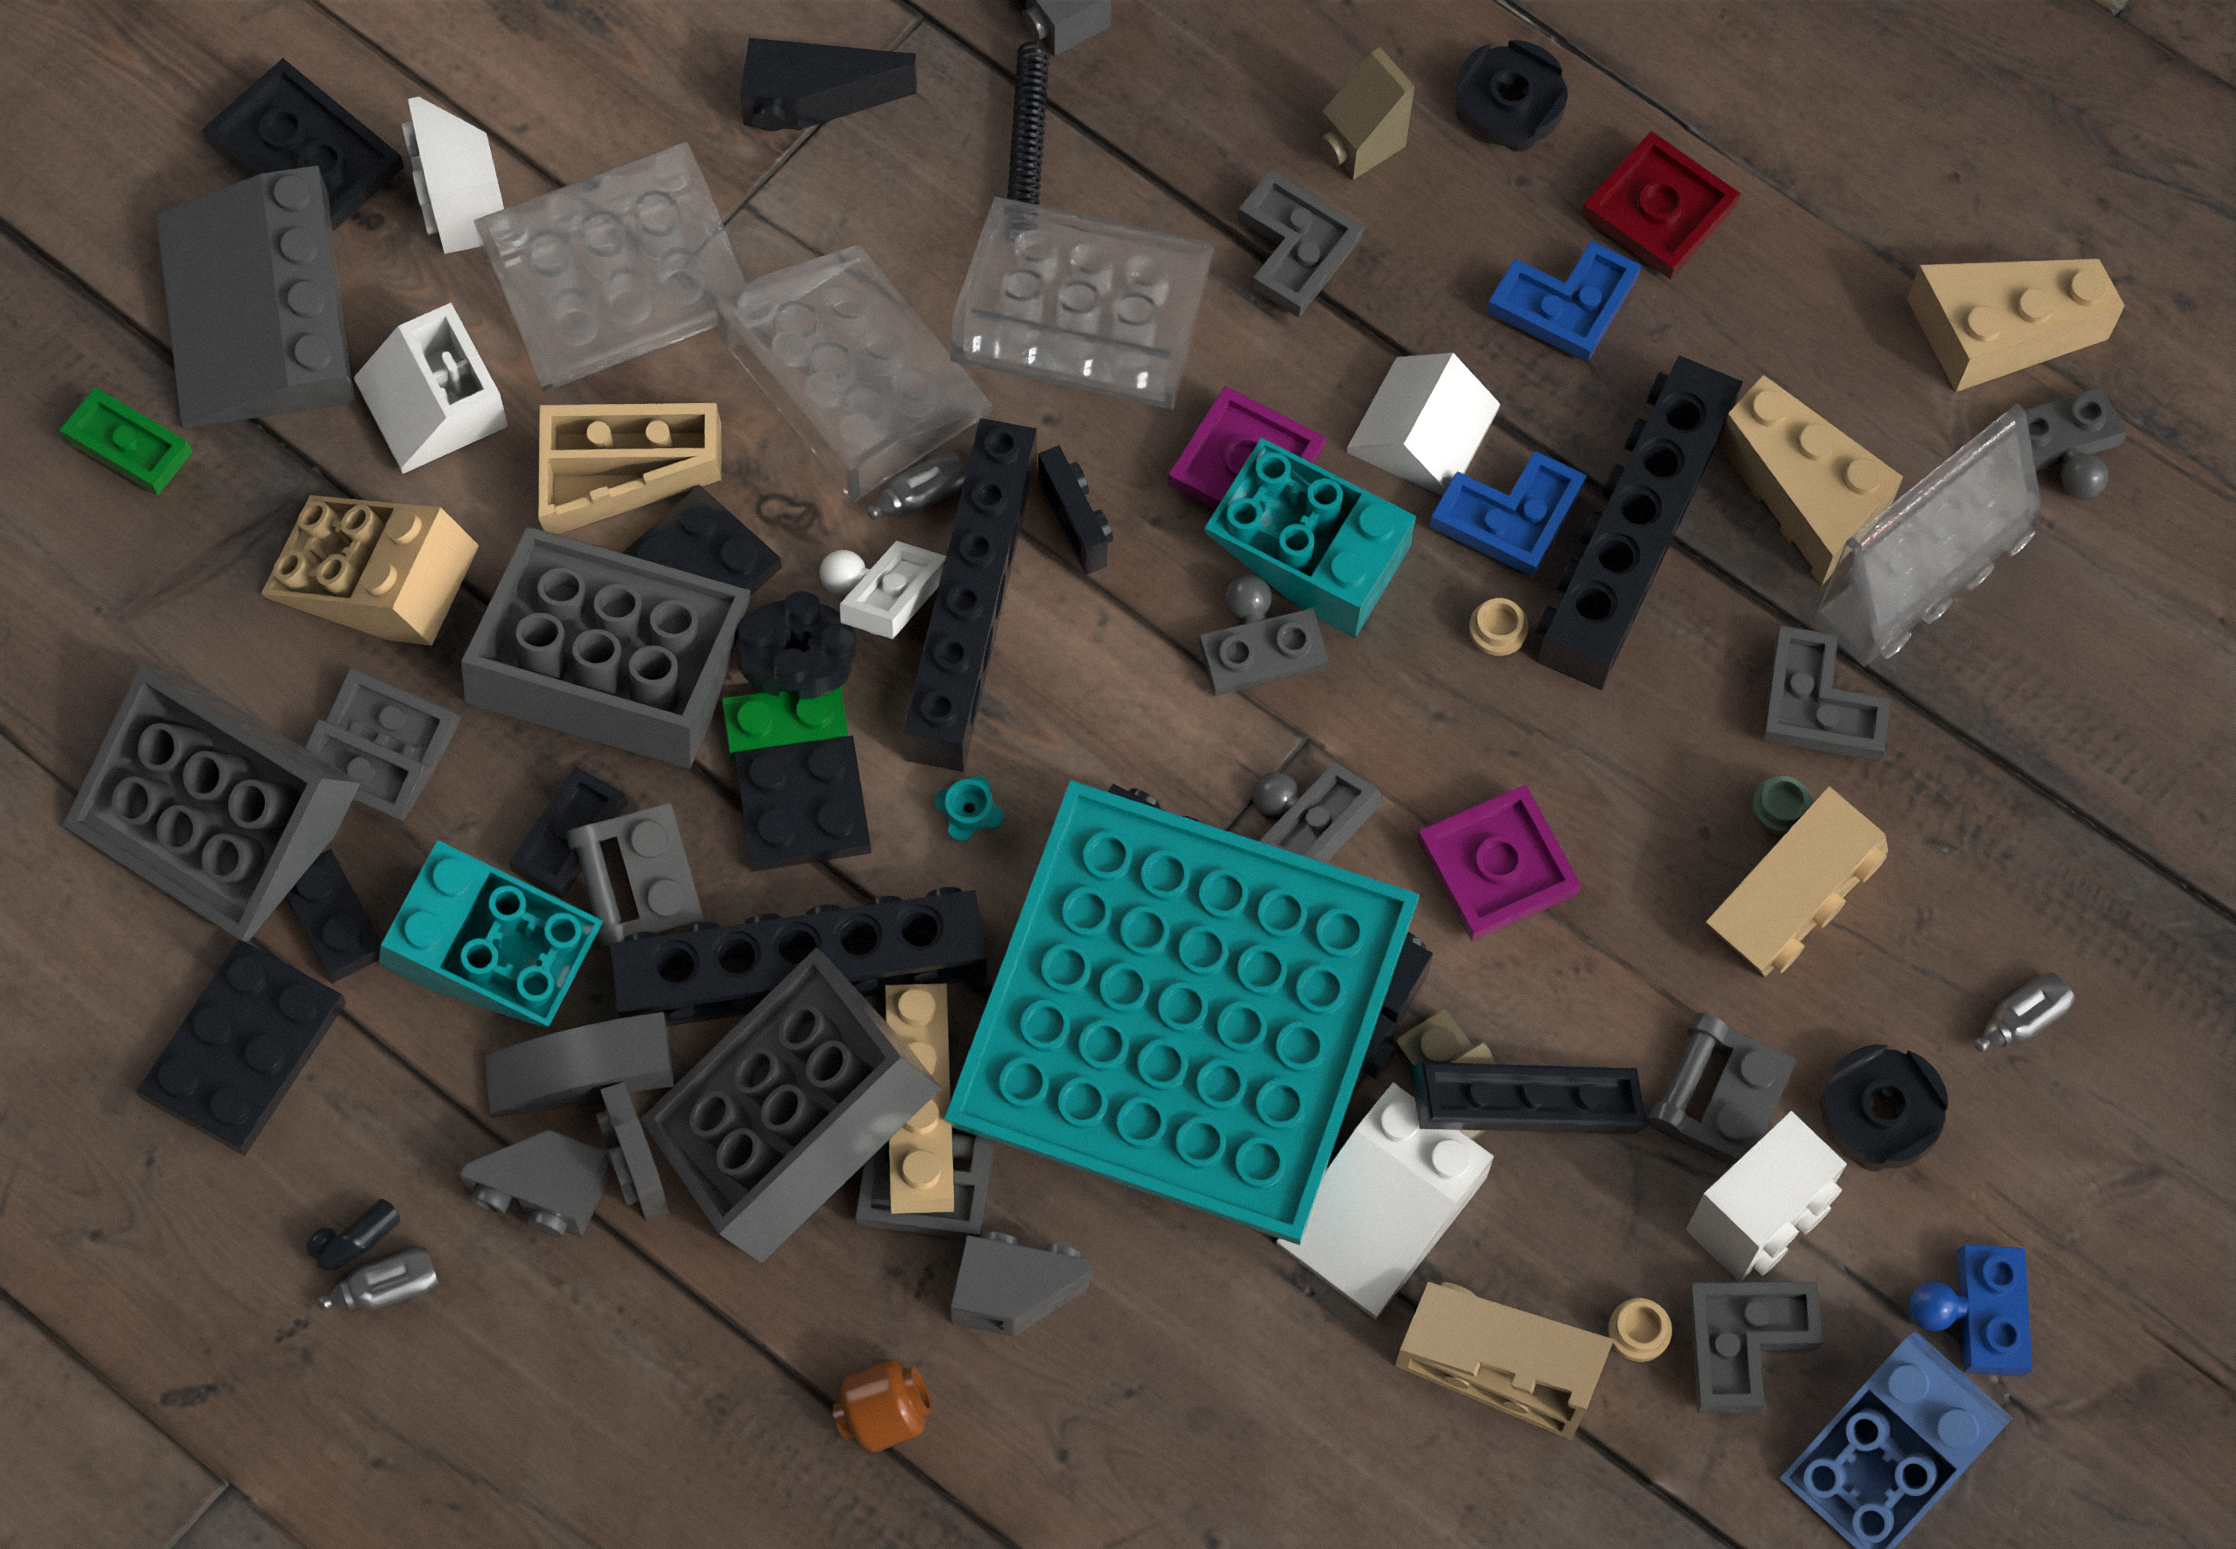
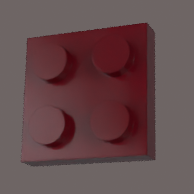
[1581,131,1741,280]

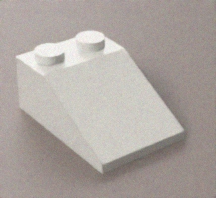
[1276,1082,1494,1320]

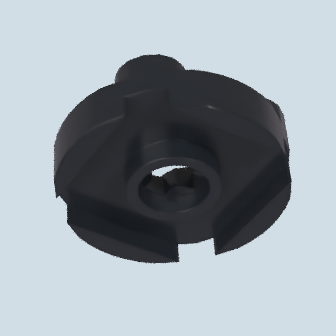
[1455,40,1568,152]
[738,591,856,699]
[1820,1044,1948,1171]

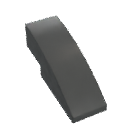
[485,1012,674,1118]

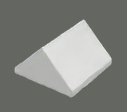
[1346,353,1500,496]

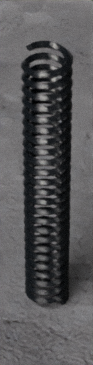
[1004,40,1050,247]

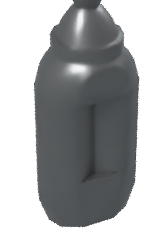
[867,451,967,520]
[1974,972,2075,1052]
[317,1248,438,1311]

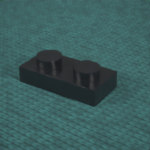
[1038,445,1113,575]
[509,766,628,900]
[286,848,382,984]

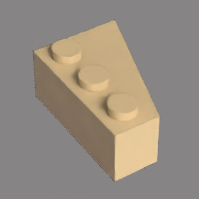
[1907,259,2125,392]
[1718,375,1903,586]
[538,403,721,535]
[1706,786,1888,978]
[1395,1282,1614,1440]

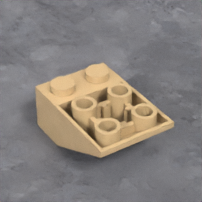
[261,495,479,645]

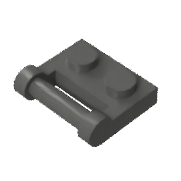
[565,802,704,949]
[1647,1013,1797,1165]
[856,1133,996,1240]

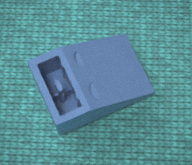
[1780,1331,2013,1549]

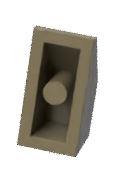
[1319,47,1415,180]

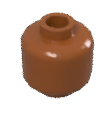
[833,1359,933,1453]

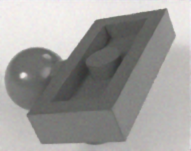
[1993,387,2127,500]
[1199,574,1329,696]
[1252,762,1383,863]

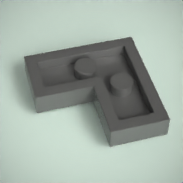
[1238,169,1364,318]
[1762,625,1891,761]
[595,1082,669,1220]
[1688,1282,1823,1413]

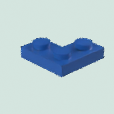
[1486,240,1642,363]
[1429,451,1587,577]

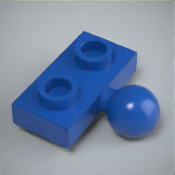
[1908,1244,2032,1377]

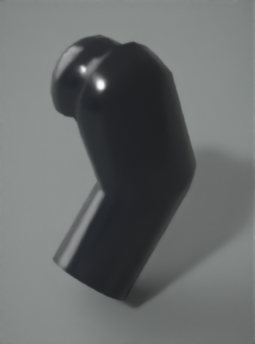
[306,1199,400,1271]

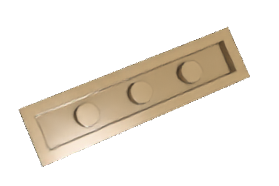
[885,983,954,1214]

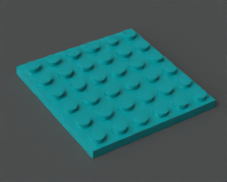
[944,780,1419,1245]

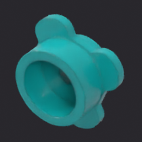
[935,776,1004,842]

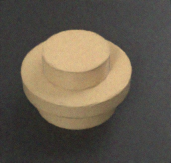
[1469,598,1528,656]
[1608,1298,1672,1362]

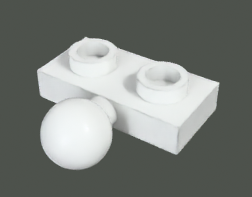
[819,541,946,639]

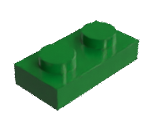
[60,387,193,496]
[722,686,848,762]

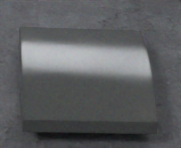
[305,668,462,821]

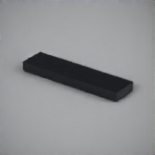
[1410,1062,1647,1134]

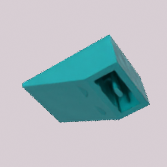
[1204,437,1416,638]
[378,840,603,1029]

